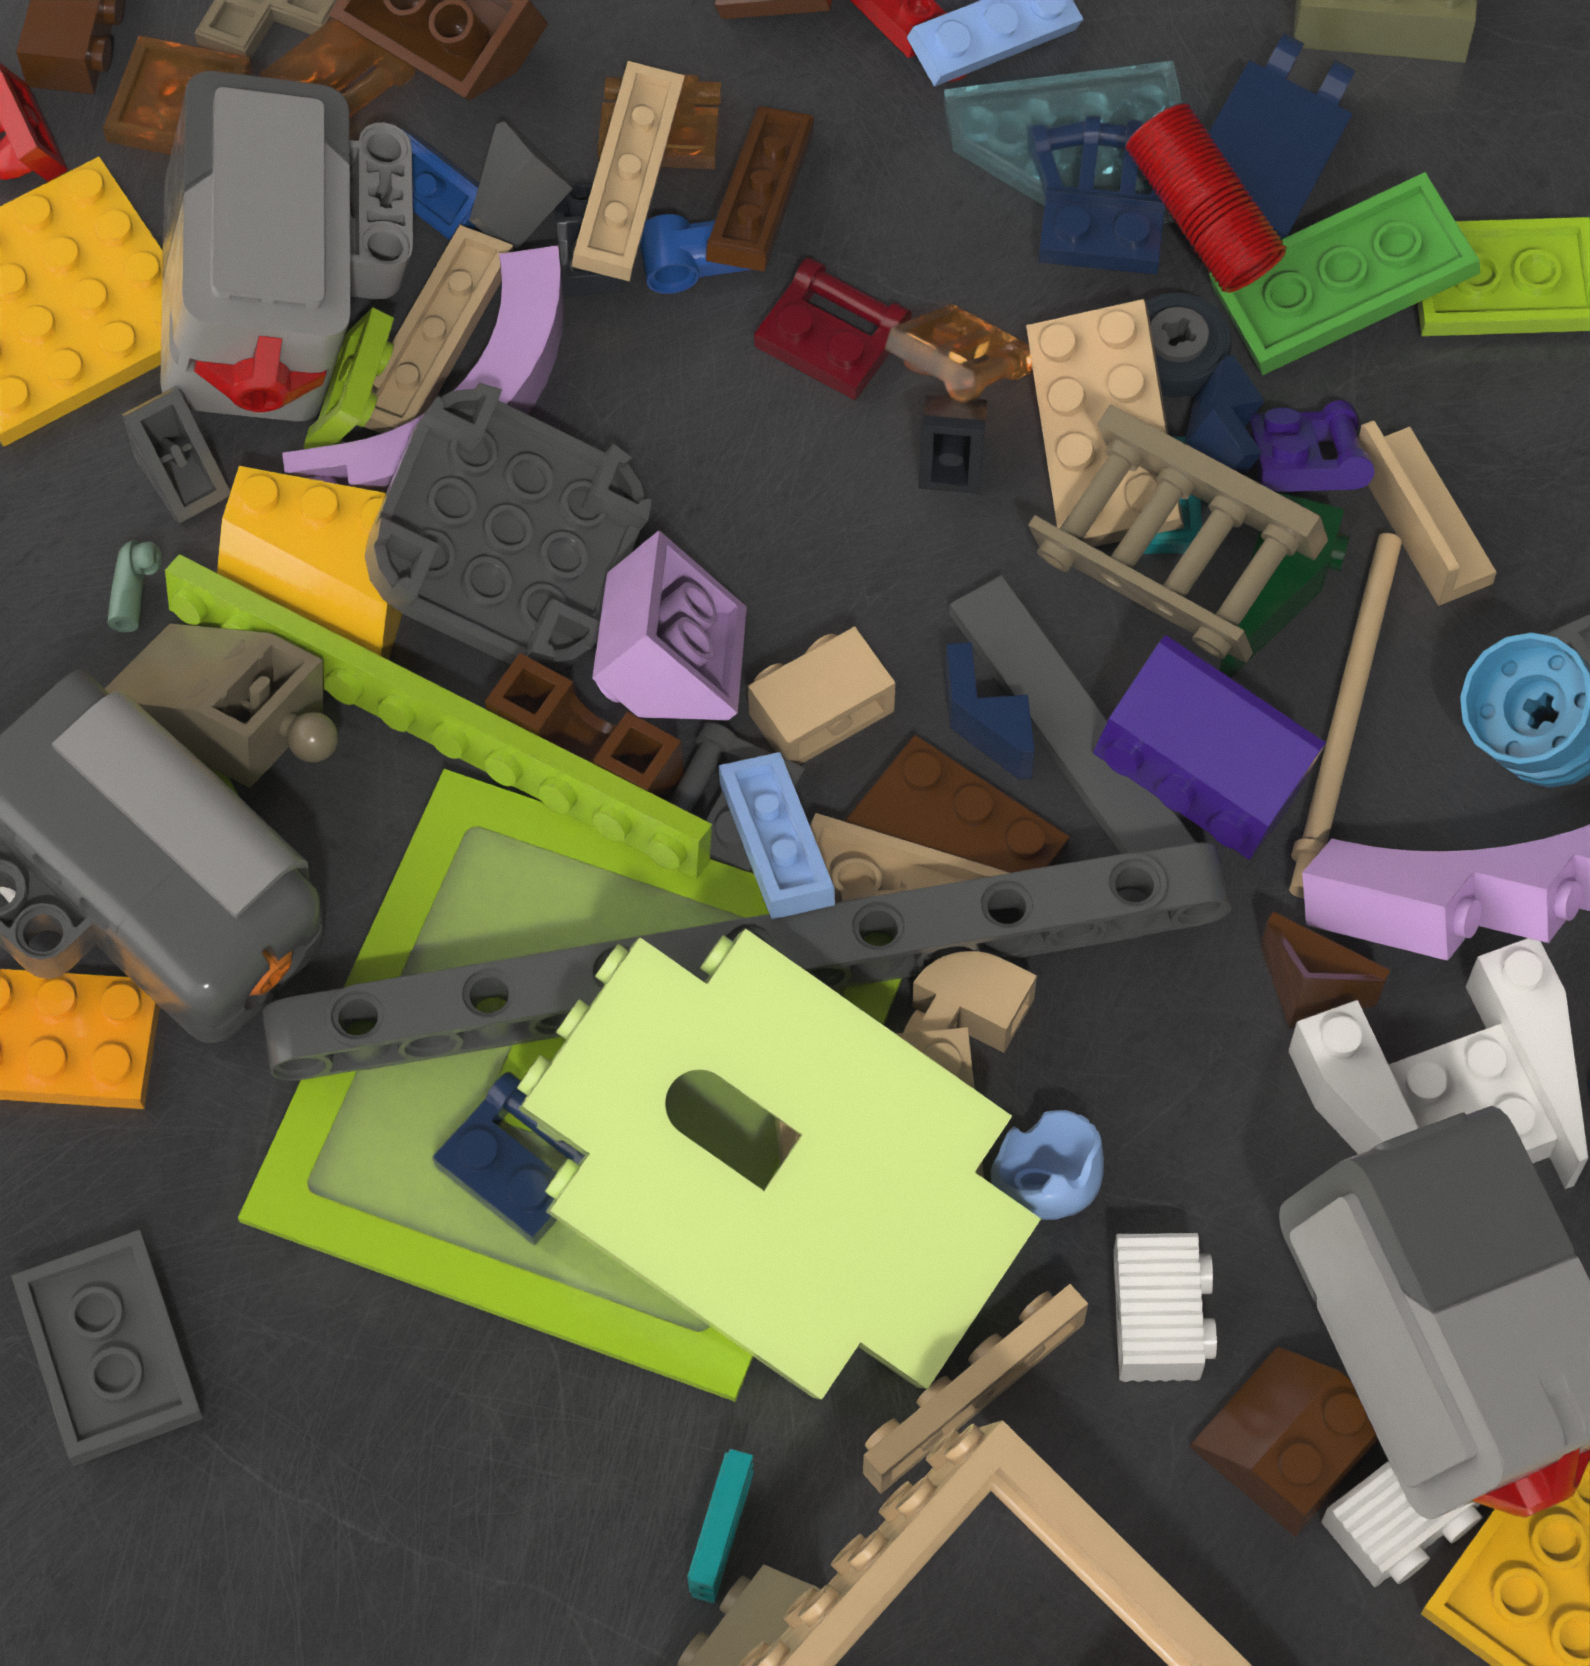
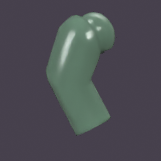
[107,539,162,632]

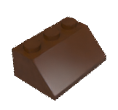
[329,0,548,101]

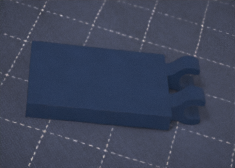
[1208,33,1356,240]

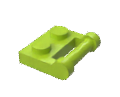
[303,308,394,449]

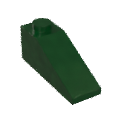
[1219,492,1350,678]

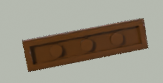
[706,106,815,272]

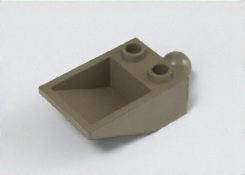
[105,623,338,788]

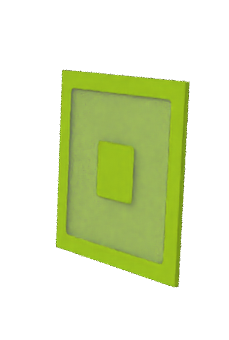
[238,769,903,1402]

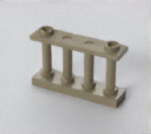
[1028,404,1328,663]

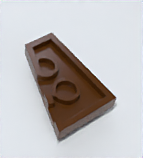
[844,735,1070,873]

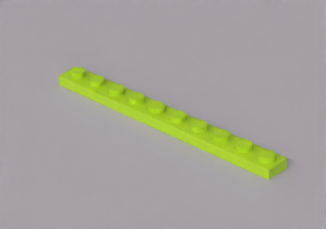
[165,554,712,880]

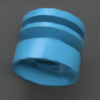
[1460,632,1590,788]

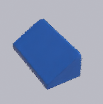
[401,129,480,240]

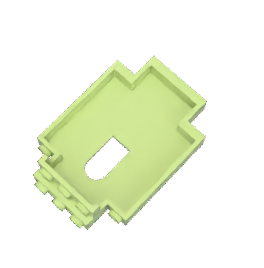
[517,929,1041,1400]

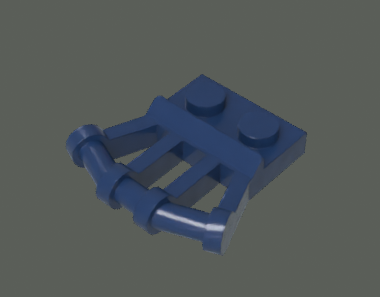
[1027,115,1166,275]

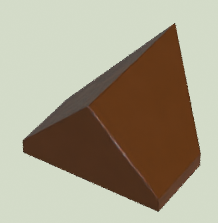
[1260,912,1390,1029]

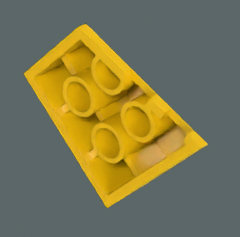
[217,466,402,660]

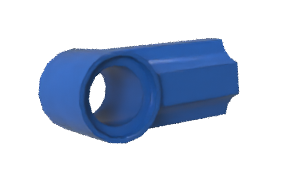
[640,214,752,294]

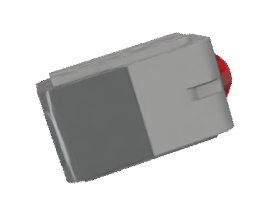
[160,71,413,421]
[1279,1106,1590,1519]

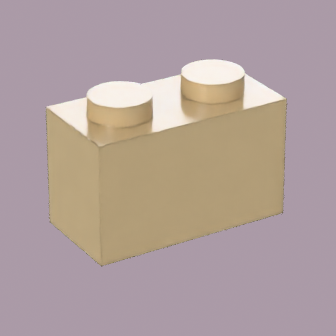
[748,626,895,765]

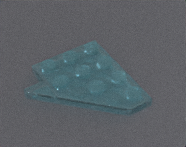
[943,61,1183,223]

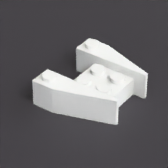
[1288,938,1588,1189]

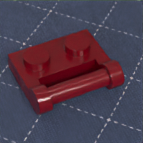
[754,257,912,401]

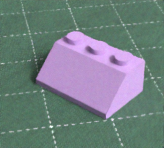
[592,531,747,720]

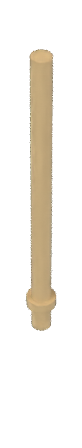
[1289,533,1402,899]

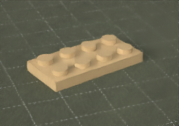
[1026,299,1184,547]

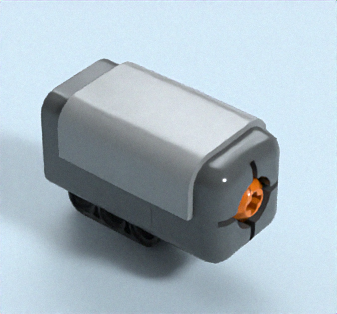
[0,669,324,1043]

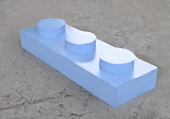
[907,0,1083,87]
[719,752,835,920]

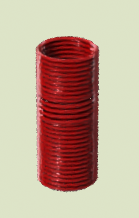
[1126,103,1287,293]

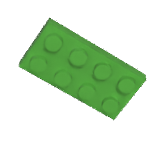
[1209,172,1480,376]

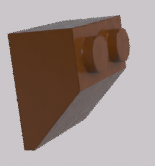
[1190,1347,1379,1537]

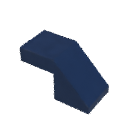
[1184,355,1265,476]
[945,642,1034,780]

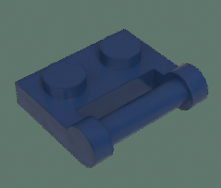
[432,1071,584,1246]

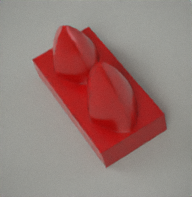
[0,63,68,182]

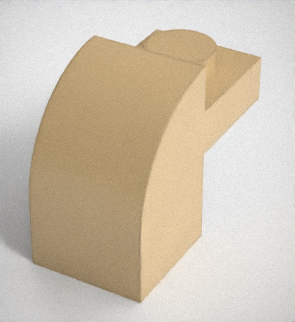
[903,951,1037,1053]

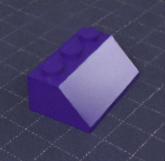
[1093,635,1326,860]

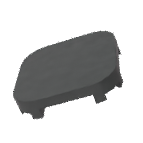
[364,383,651,672]

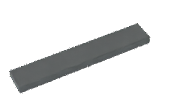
[949,575,1196,854]

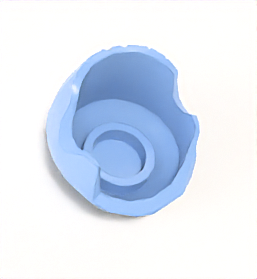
[991,1110,1104,1220]

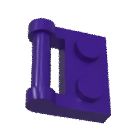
[1247,400,1375,492]

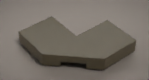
[194,0,338,64]

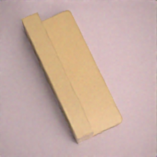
[1358,420,1497,606]

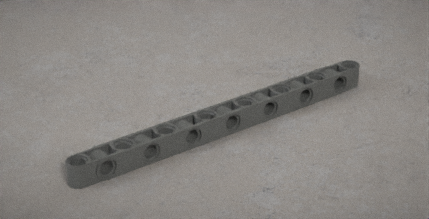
[262,843,1232,1081]

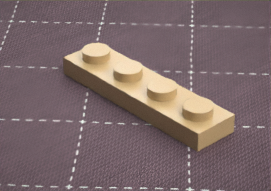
[572,61,685,282]
[363,225,514,434]
[863,1284,1088,1494]

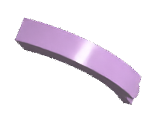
[282,245,564,493]

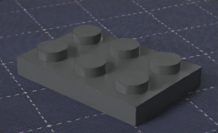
[11,1230,204,1466]

